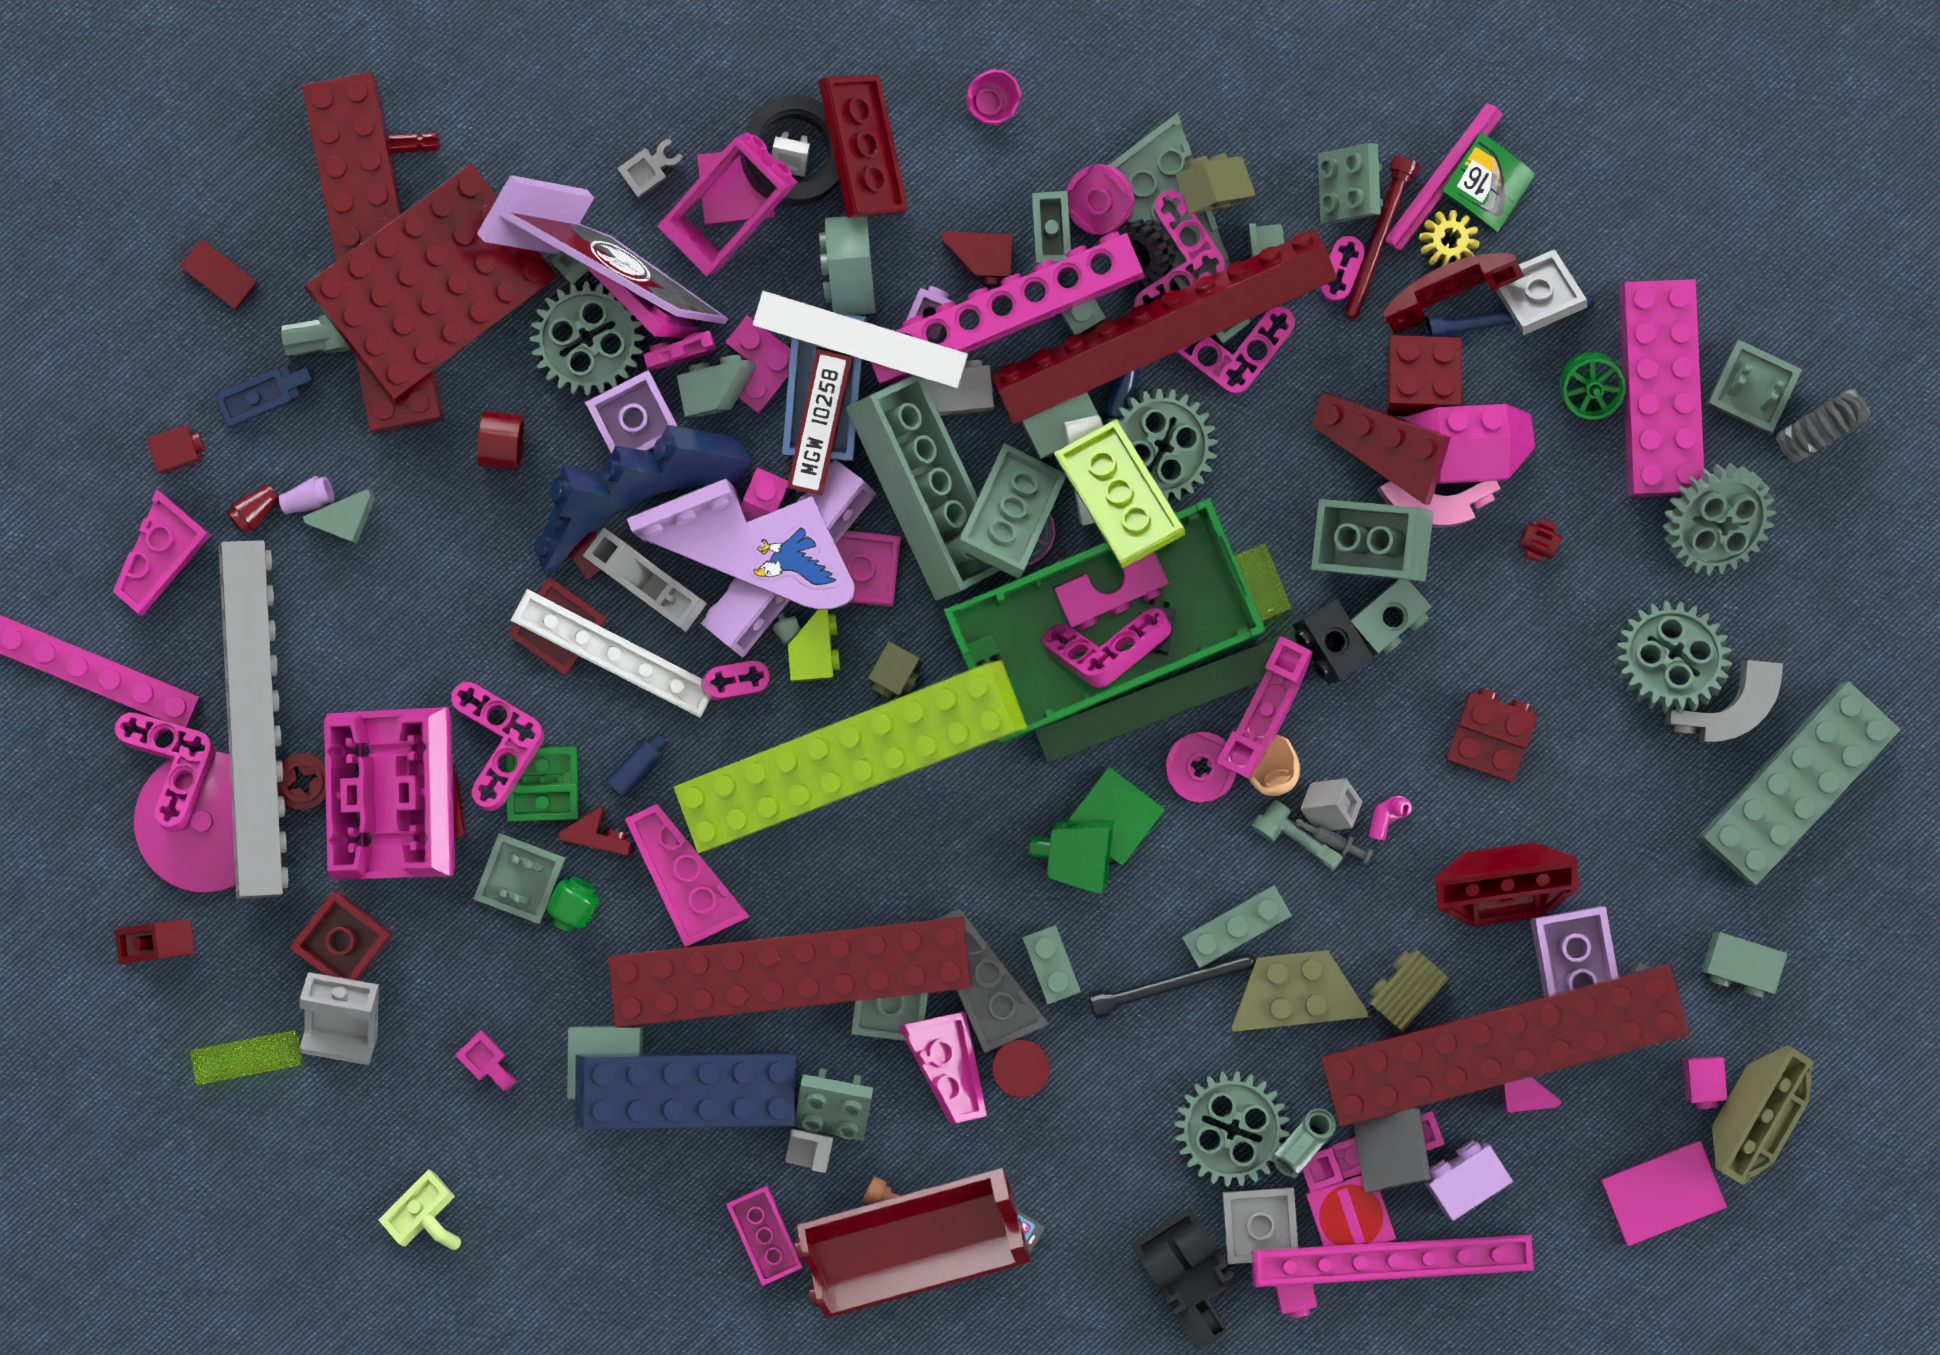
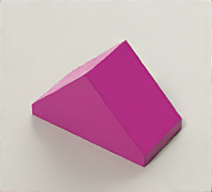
[1500,1077,1562,1113]

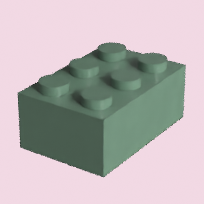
[1311,499,1433,582]

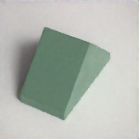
[303,489,375,544]

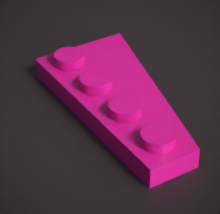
[625,804,750,947]

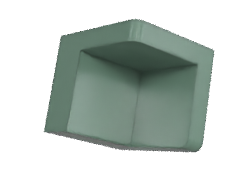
[1247,223,1284,258]

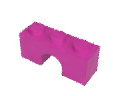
[1052,551,1169,630]

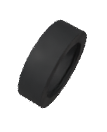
[740,95,839,206]

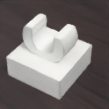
[772,132,810,177]

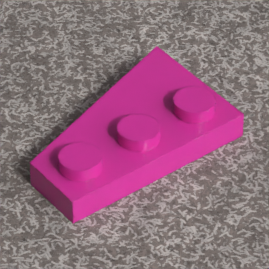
[586,266,699,338]

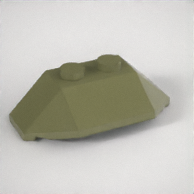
[1712,1045,1814,1185]

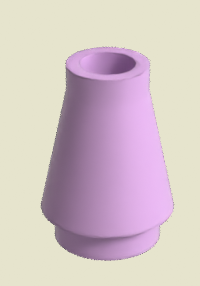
[279,476,335,515]

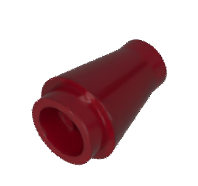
[226,484,279,534]

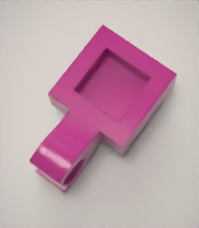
[455,1030,517,1091]

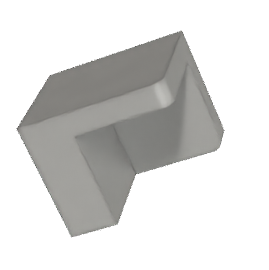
[1300,778,1363,831]
[785,1127,834,1173]

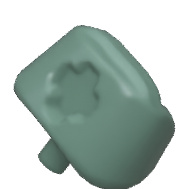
[773,613,801,645]

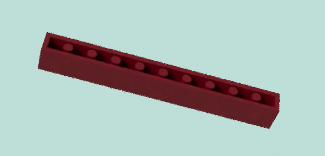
[991,229,1338,425]

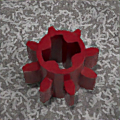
[1519,518,1562,563]

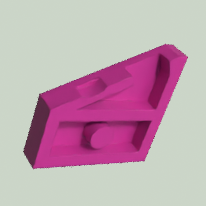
[643,331,717,372]

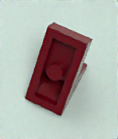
[558,806,633,856]

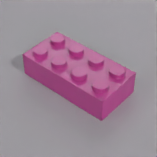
[726,1184,804,1286]

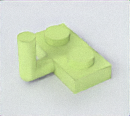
[379,1169,461,1250]

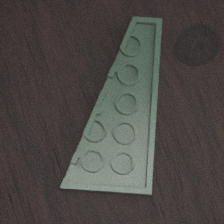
[1109,112,1251,345]

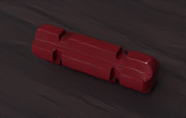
[388,132,439,153]

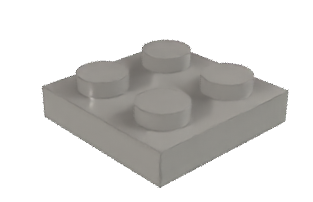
[1495,249,1587,335]
[1222,1187,1298,1264]

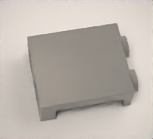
[300,972,379,1065]

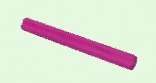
[1385,104,1503,251]

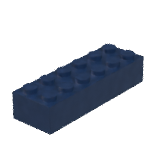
[575,1052,795,1130]

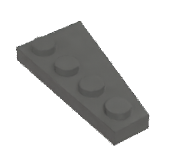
[935,908,1049,1053]

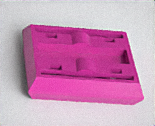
[324,707,455,880]

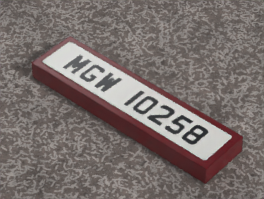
[787,348,853,496]

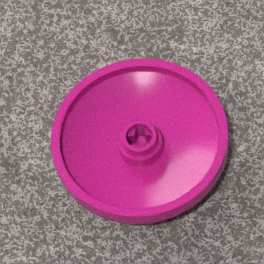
[134,751,235,892]

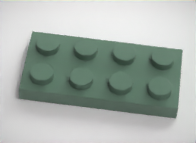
[955,443,1066,579]

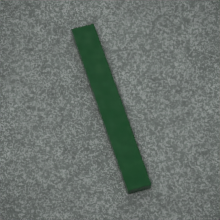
[1035,631,1311,764]

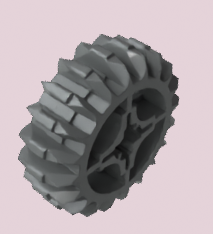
[1776,389,1870,463]

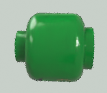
[546,877,599,932]

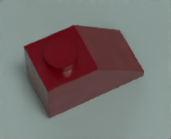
[941,231,1012,287]
[114,919,195,964]

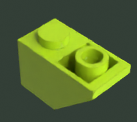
[788,609,840,682]

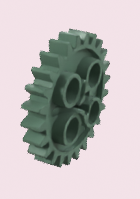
[530,281,645,397]
[1108,388,1218,500]
[1663,463,1776,575]
[1615,601,1732,714]
[1174,1071,1290,1187]

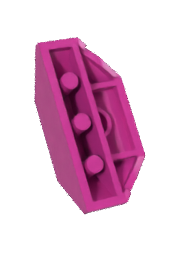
[1401,404,1535,484]

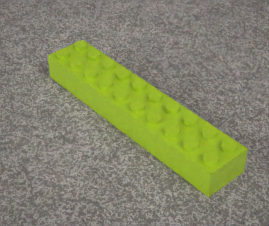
[673,660,1027,853]

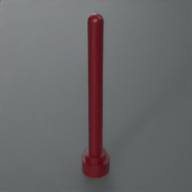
[1345,155,1420,319]

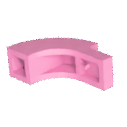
[1377,481,1501,528]

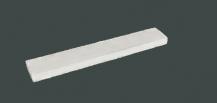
[752,291,968,388]
[511,589,717,718]

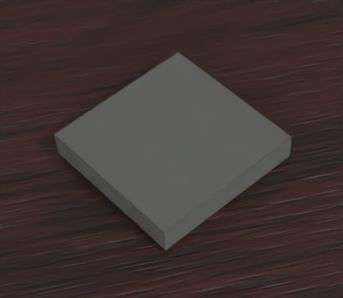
[1353,1109,1431,1193]

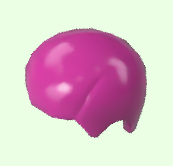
[965,69,1021,125]

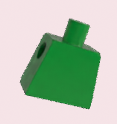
[1029,820,1114,894]

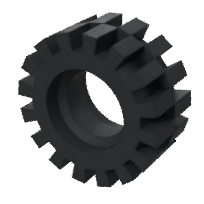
[1109,219,1176,288]

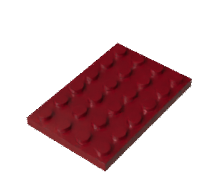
[304,163,558,401]

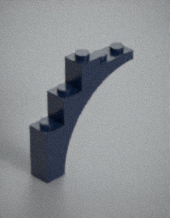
[534,425,752,573]

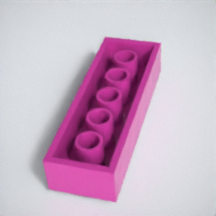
[1618,279,1704,497]

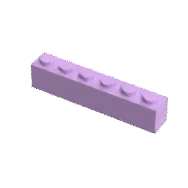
[701,459,877,658]

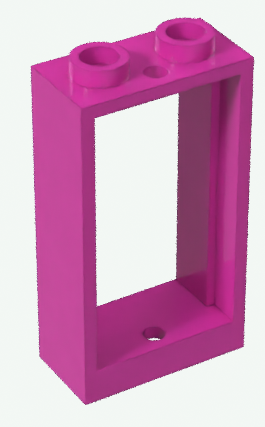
[657,132,798,276]

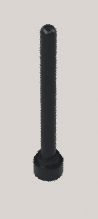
[1088,954,1255,1020]

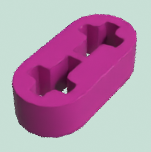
[1319,236,1364,302]
[701,661,769,700]

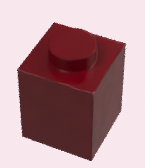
[146,425,206,475]

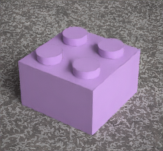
[585,370,678,453]
[1423,1140,1513,1221]

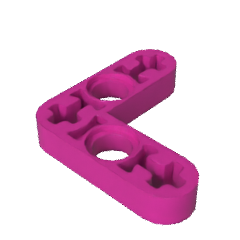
[1134,190,1226,307]
[1175,306,1295,395]
[1042,608,1171,688]
[451,682,544,811]
[115,713,215,832]

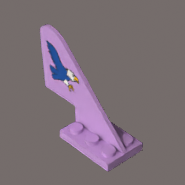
[627,479,855,610]

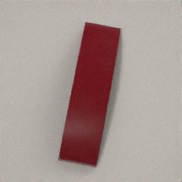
[1383,253,1524,334]

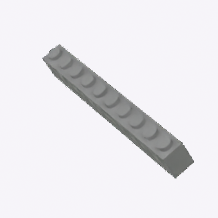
[218,540,288,899]

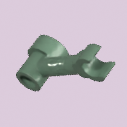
[1251,799,1343,870]

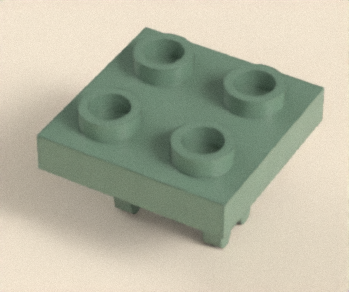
[1318,143,1383,224]
[1707,339,1802,434]
[474,833,566,924]
[794,1068,873,1141]

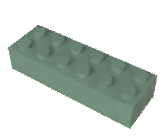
[845,375,1000,601]
[1697,681,1901,886]

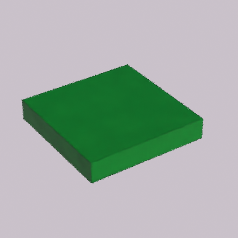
[1068,767,1165,866]

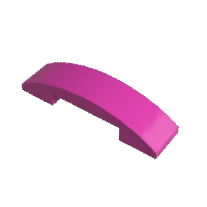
[1216,636,1313,779]
[1302,1110,1445,1192]

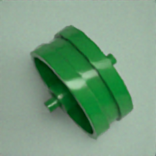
[1559,352,1626,420]

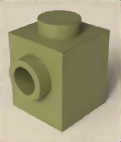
[868,641,920,699]

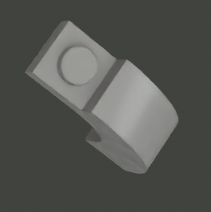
[583,528,707,632]
[1665,660,1783,743]

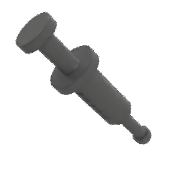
[1295,819,1373,866]

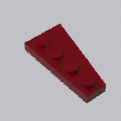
[1312,392,1451,505]

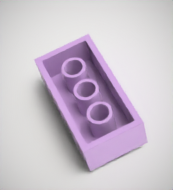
[1530,906,1618,996]

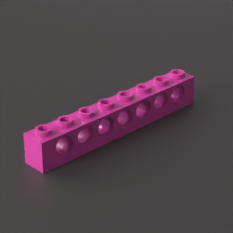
[870,232,1145,388]

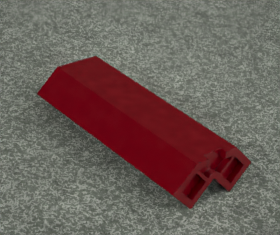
[794,1168,1031,1318]

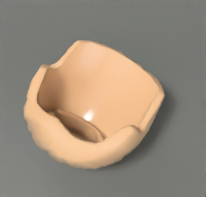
[1249,735,1300,796]

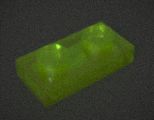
[1234,543,1292,621]

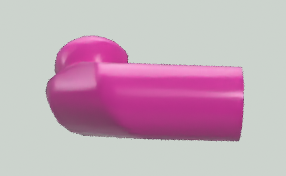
[1368,796,1412,841]

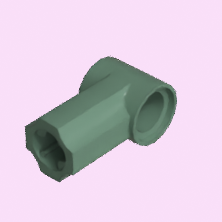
[281,315,351,357]
[1271,1108,1336,1178]

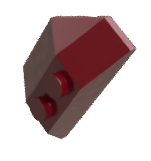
[1435,842,1579,926]

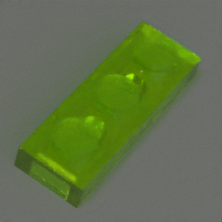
[190,1030,303,1085]

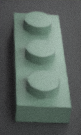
[1182,885,1292,968]

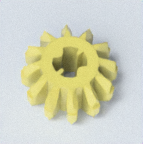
[1419,210,1479,267]

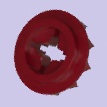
[277,753,326,810]

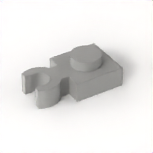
[617,139,683,199]

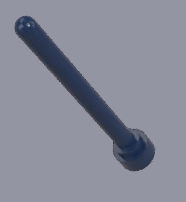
[1426,295,1594,337]

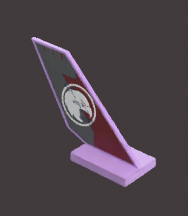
[477,175,728,324]

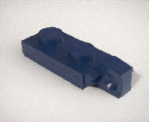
[214,367,315,429]

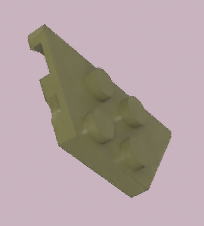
[1231,950,1368,1032]

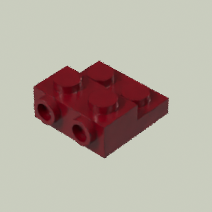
[1445,688,1538,783]

